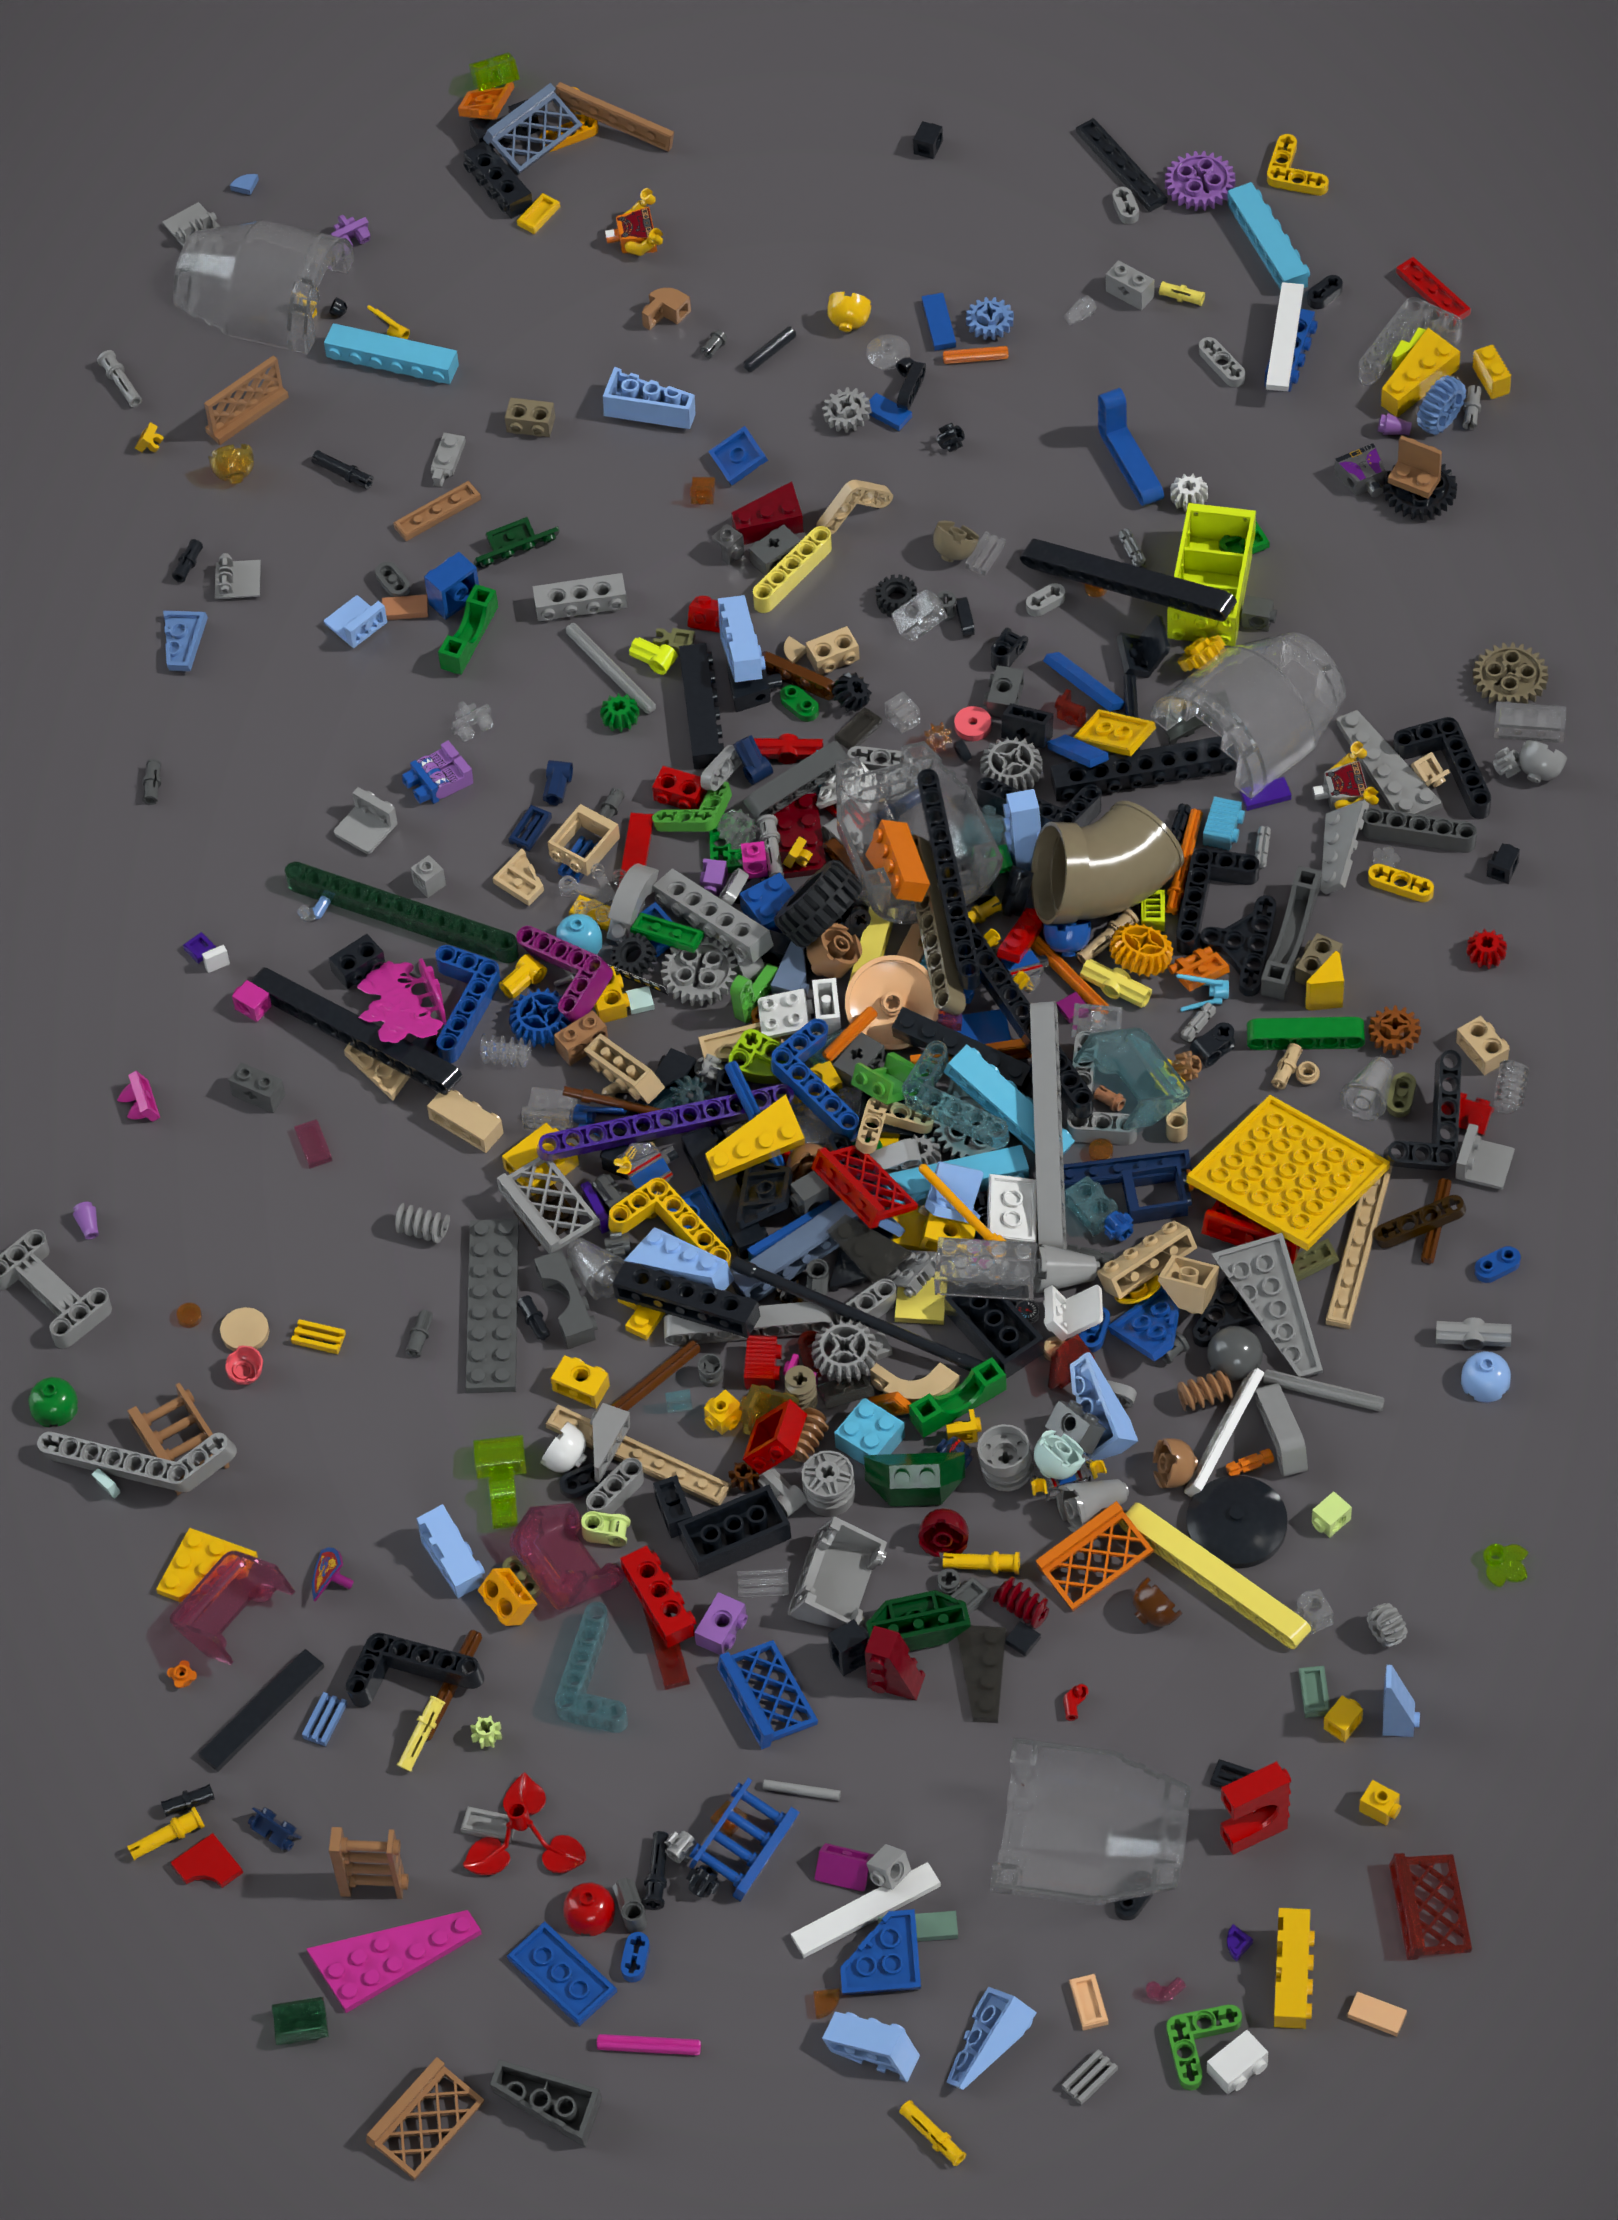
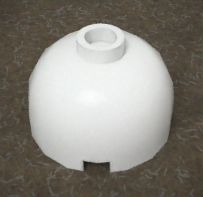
[540,1422,587,1473]

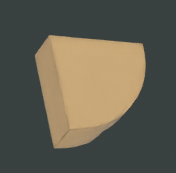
[784,636,806,663]

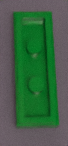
[630,912,704,953]

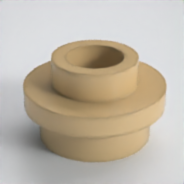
[1296,1061,1320,1085]

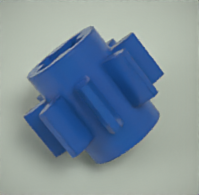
[1104,1211,1134,1241]

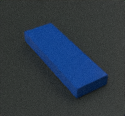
[922,293,956,351]
[1047,734,1109,768]

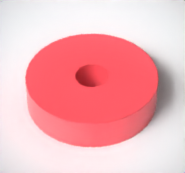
[954,706,992,741]

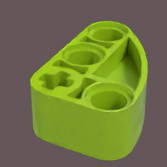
[729,1029,787,1084]

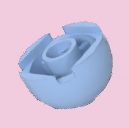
[1461,1351,1511,1403]

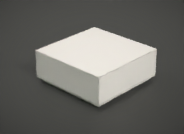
[202,945,230,973]

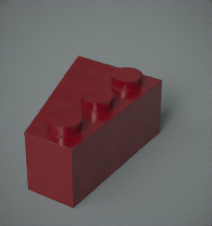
[731,481,804,545]
[865,1626,926,1701]

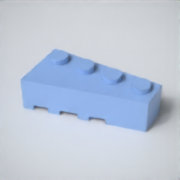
[603,367,696,429]
[718,595,766,682]
[1003,789,1041,871]
[624,1227,734,1290]

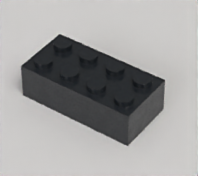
[944,1272,1044,1379]
[677,1484,792,1577]

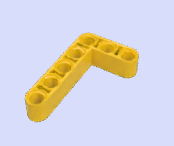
[608,1178,731,1268]

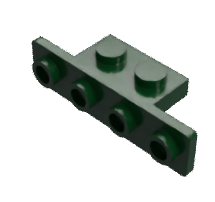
[473,517,560,568]

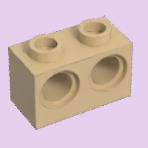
[806,626,860,675]
[1456,1016,1510,1076]

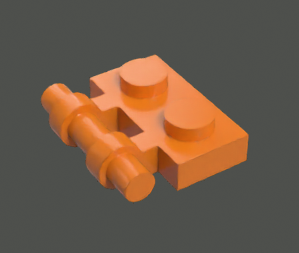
[1168,946,1230,992]

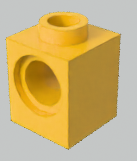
[1323,1695,1363,1743]

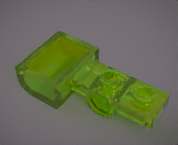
[473,1435,527,1529]

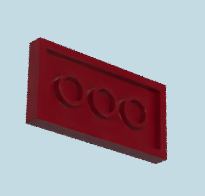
[774,793,826,879]

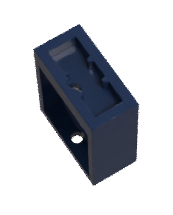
[1122,1162,1192,1224]

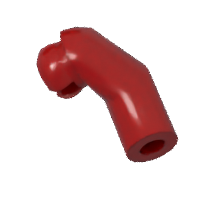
[1063,1684,1089,1721]

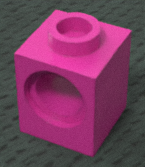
[741,841,768,879]
[232,980,272,1022]

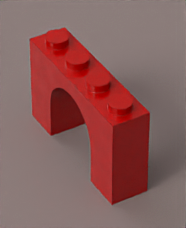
[1220,1761,1291,1855]

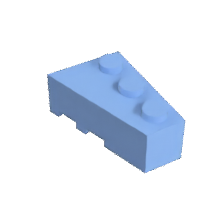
[416,1504,485,1598]
[822,2012,920,2082]

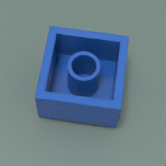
[424,552,479,620]
[739,872,795,933]

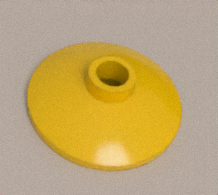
[1115,1275,1161,1304]

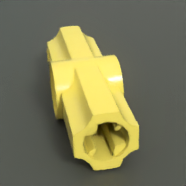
[1080,959,1152,1008]

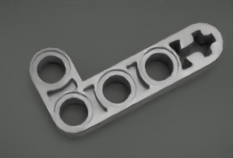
[1254,1383,1308,1477]

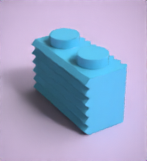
[1203,796,1245,851]

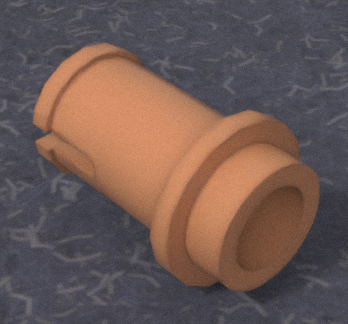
[1094,1085,1126,1112]

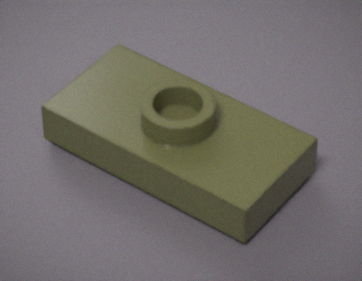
[1292,1238,1340,1282]

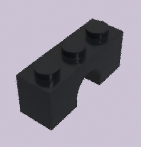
[469,99,540,149]

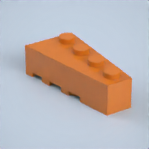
[865,819,930,902]

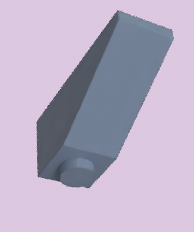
[771,941,809,996]

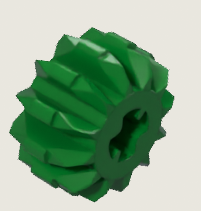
[600,693,639,732]

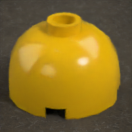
[827,292,872,332]

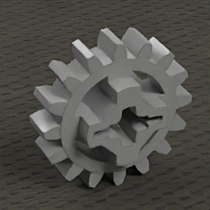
[822,387,872,433]

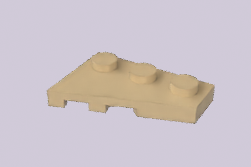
[344,1043,410,1101]

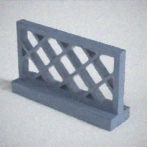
[483,83,583,174]

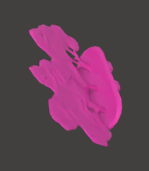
[357,958,446,1043]

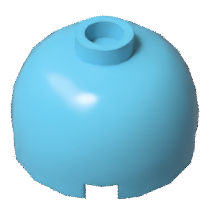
[556,914,603,955]

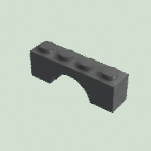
[534,1249,598,1349]

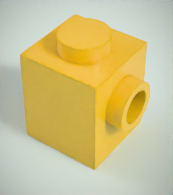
[1359,1780,1402,1826]

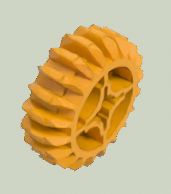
[1109,922,1174,977]

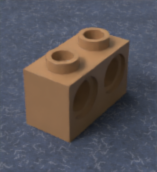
[554,1011,608,1066]

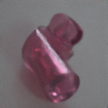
[1146,1977,1186,2002]

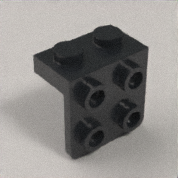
[1116,615,1170,678]

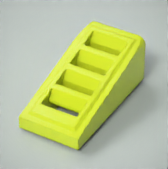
[1141,890,1165,931]

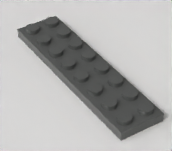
[466,1219,519,1393]

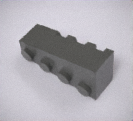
[490,2060,602,2148]

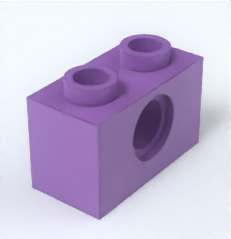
[694,1592,748,1655]

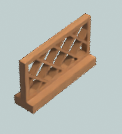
[204,355,289,445]
[366,2057,485,2180]

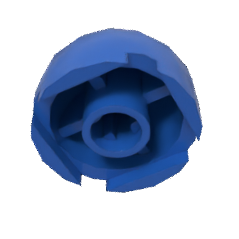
[1044,920,1091,957]

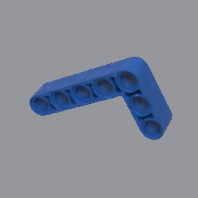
[1098,387,1164,507]
[435,945,501,1063]
[770,1019,859,1141]

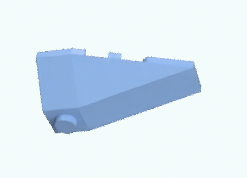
[947,1987,1037,2090]

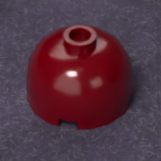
[918,1508,969,1557]

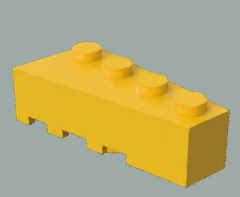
[1381,328,1460,417]
[705,1094,805,1181]
[1274,1908,1315,2029]

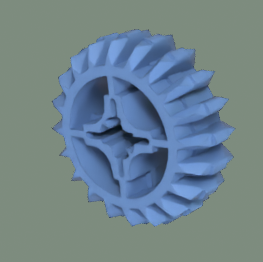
[1417,375,1466,435]

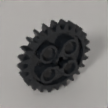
[1383,463,1457,520]

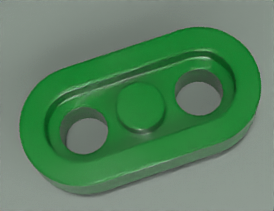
[780,685,819,722]

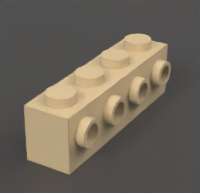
[584,1033,665,1104]
[1096,1221,1197,1299]

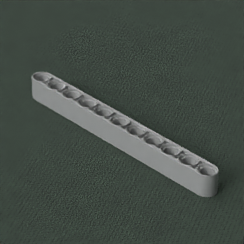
[1030,1001,1067,1250]

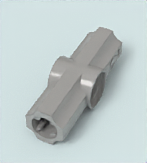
[1436,1317,1512,1350]

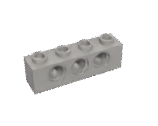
[532,573,628,621]

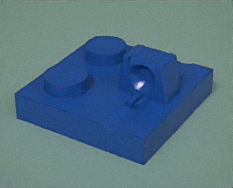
[708,426,768,485]

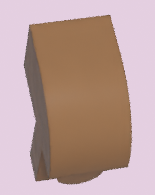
[642,288,691,330]

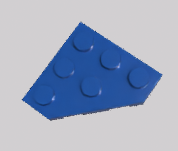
[1108,1286,1180,1362]
[840,1909,921,1995]

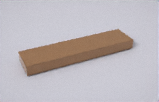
[393,481,481,541]

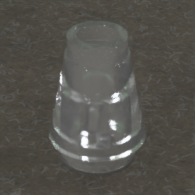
[1064,295,1097,326]

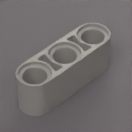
[856,1138,922,1185]
[836,1279,897,1328]
[586,1458,644,1514]

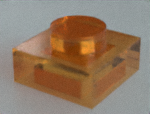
[710,1800,747,1837]

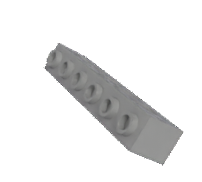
[653,868,774,963]

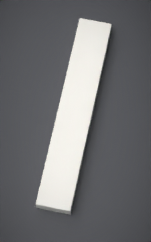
[1266,282,1304,392]
[1184,1368,1264,1497]
[791,1862,941,1958]

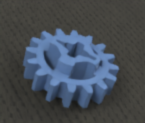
[966,297,1014,340]

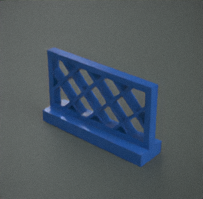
[717,1640,818,1750]

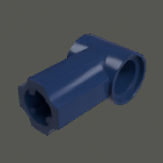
[733,735,773,785]
[543,760,573,806]

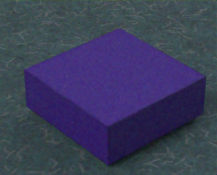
[183,932,216,964]

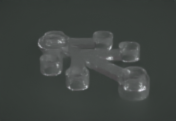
[558,863,645,922]

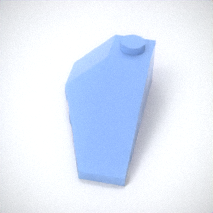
[1070,1352,1138,1463]
[1382,1665,1420,1737]

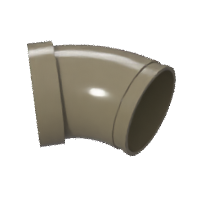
[1031,801,1184,925]

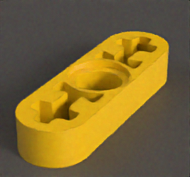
[1368,864,1434,902]

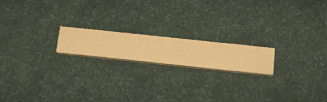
[1326,1166,1393,1329]
[546,1405,731,1506]

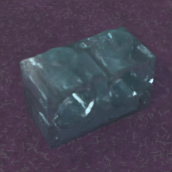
[1065,1176,1118,1236]

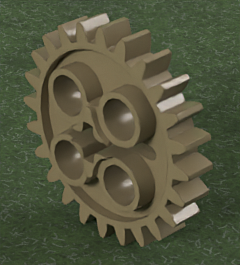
[1473,642,1548,709]

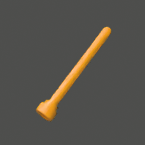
[919,1164,1007,1255]

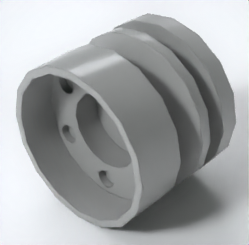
[977,1424,1034,1491]
[801,1450,856,1517]

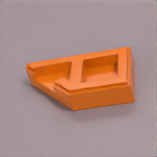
[868,1391,912,1416]

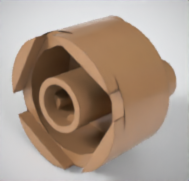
[806,923,862,979]

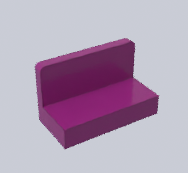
[815,1843,874,1891]

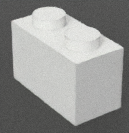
[812,978,841,1035]
[1207,2030,1268,2095]

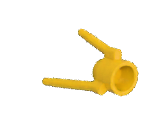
[367,305,410,339]

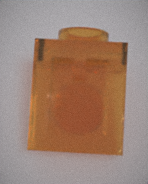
[690,477,715,505]

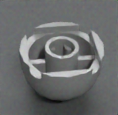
[1519,740,1567,783]

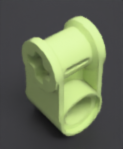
[581,1511,631,1547]

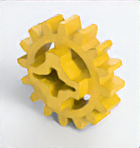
[1177,635,1226,672]

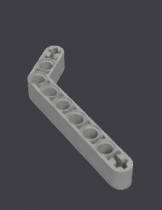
[37,1432,237,1493]

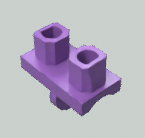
[330,215,371,253]

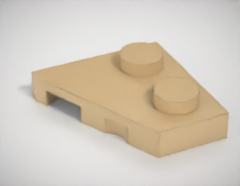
[493,848,544,906]

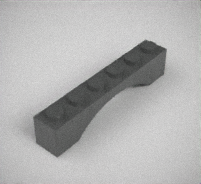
[1261,866,1321,1000]

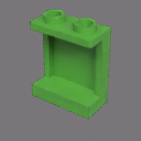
[851,1052,929,1105]

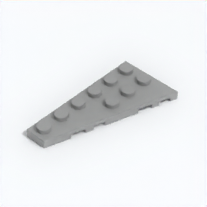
[1212,1233,1324,1378]

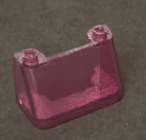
[510,1503,626,1610]

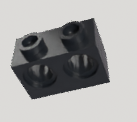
[329,934,385,989]
[653,1475,693,1539]
[828,1619,870,1677]

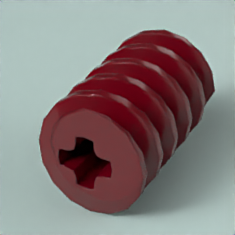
[993,1576,1049,1629]

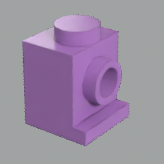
[700,859,728,897]

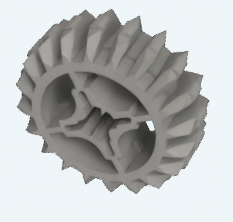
[980,737,1043,791]
[811,1319,878,1384]

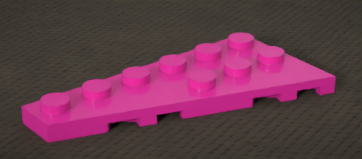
[307,1910,482,2013]

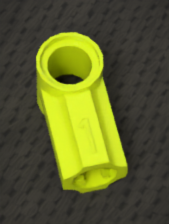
[629,637,678,675]

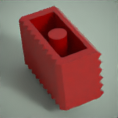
[744,1335,782,1390]

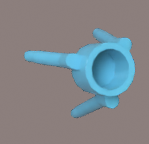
[1176,974,1229,1012]

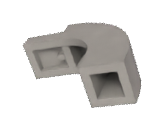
[606,863,659,942]

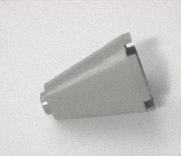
[1030,1244,1100,1293]
[1056,1479,1129,1532]

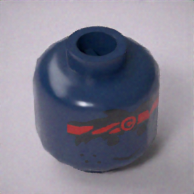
[936,1436,974,1469]

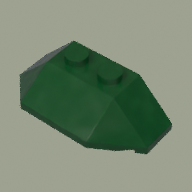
[864,1452,965,1507]
[866,1590,971,1651]

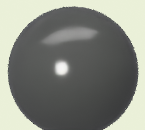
[1207,1326,1263,1382]

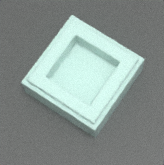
[626,986,655,1015]
[92,1468,120,1499]

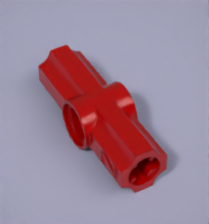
[754,733,823,764]

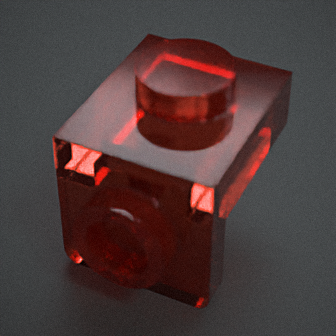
[1055,689,1086,728]

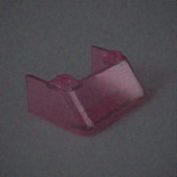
[170,1551,295,1665]

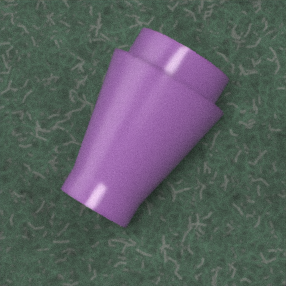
[1377,413,1412,436]
[73,1202,99,1239]

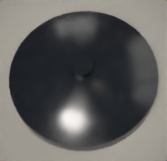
[1186,1475,1288,1569]

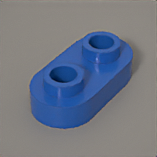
[1475,1246,1521,1283]
[1079,1307,1110,1352]

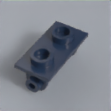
[248,1807,302,1851]

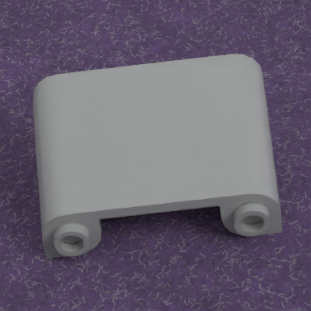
[787,1516,887,1629]

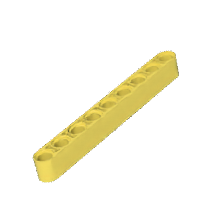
[1119,1502,1311,1649]

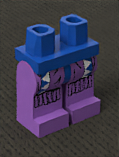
[402,740,473,804]

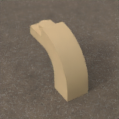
[870,1363,960,1403]

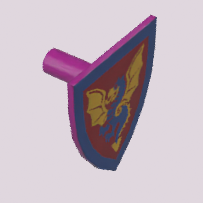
[312,1547,354,1602]

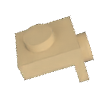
[1411,752,1450,788]

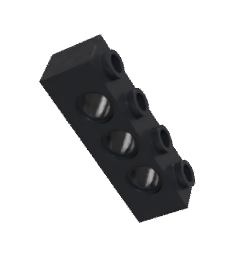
[463,141,533,219]

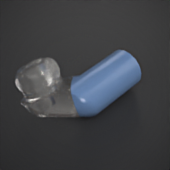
[297,896,331,922]

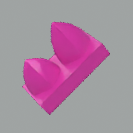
[117,1071,160,1122]

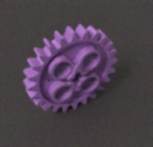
[1165,151,1235,211]

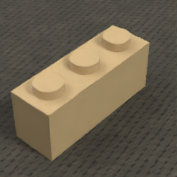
[427,1090,504,1153]

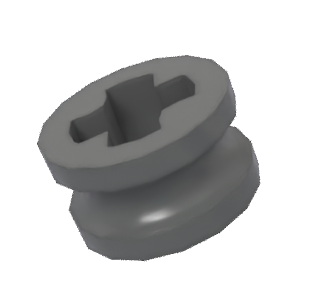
[937,1569,961,1595]

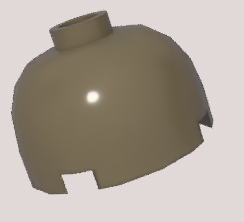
[933,520,979,562]

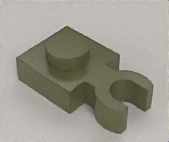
[653,628,696,653]

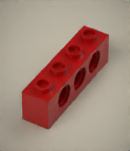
[620,1545,696,1648]

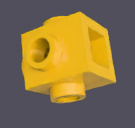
[704,1389,744,1435]

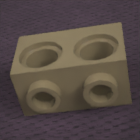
[505,398,556,437]
[1293,933,1343,986]

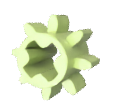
[470,1716,502,1749]

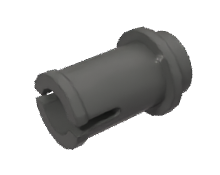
[701,330,727,358]

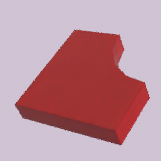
[171,1833,243,1888]

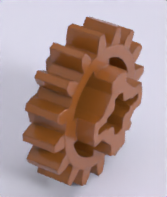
[1368,1005,1421,1055]

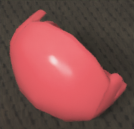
[225,1345,263,1385]

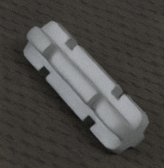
[1254,826,1271,869]
[1181,1002,1216,1042]

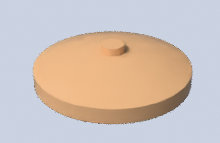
[845,955,940,1051]

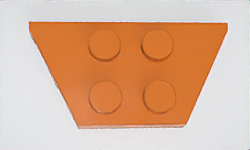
[458,79,514,120]

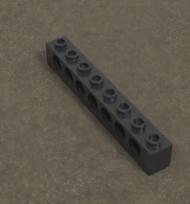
[1051,734,1239,802]

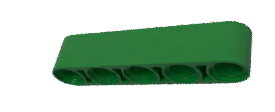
[1246,1017,1365,1050]

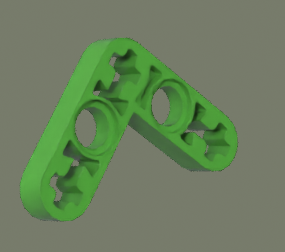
[652,781,732,832]
[730,963,778,1023]
[1167,2005,1242,2090]

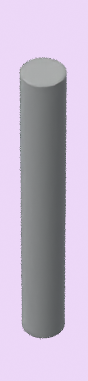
[763,1779,841,1801]

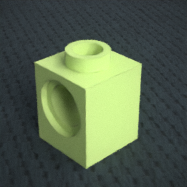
[1312,1491,1352,1538]

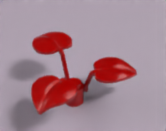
[463,1772,586,1875]

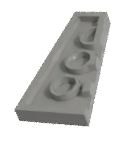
[1320,799,1369,895]

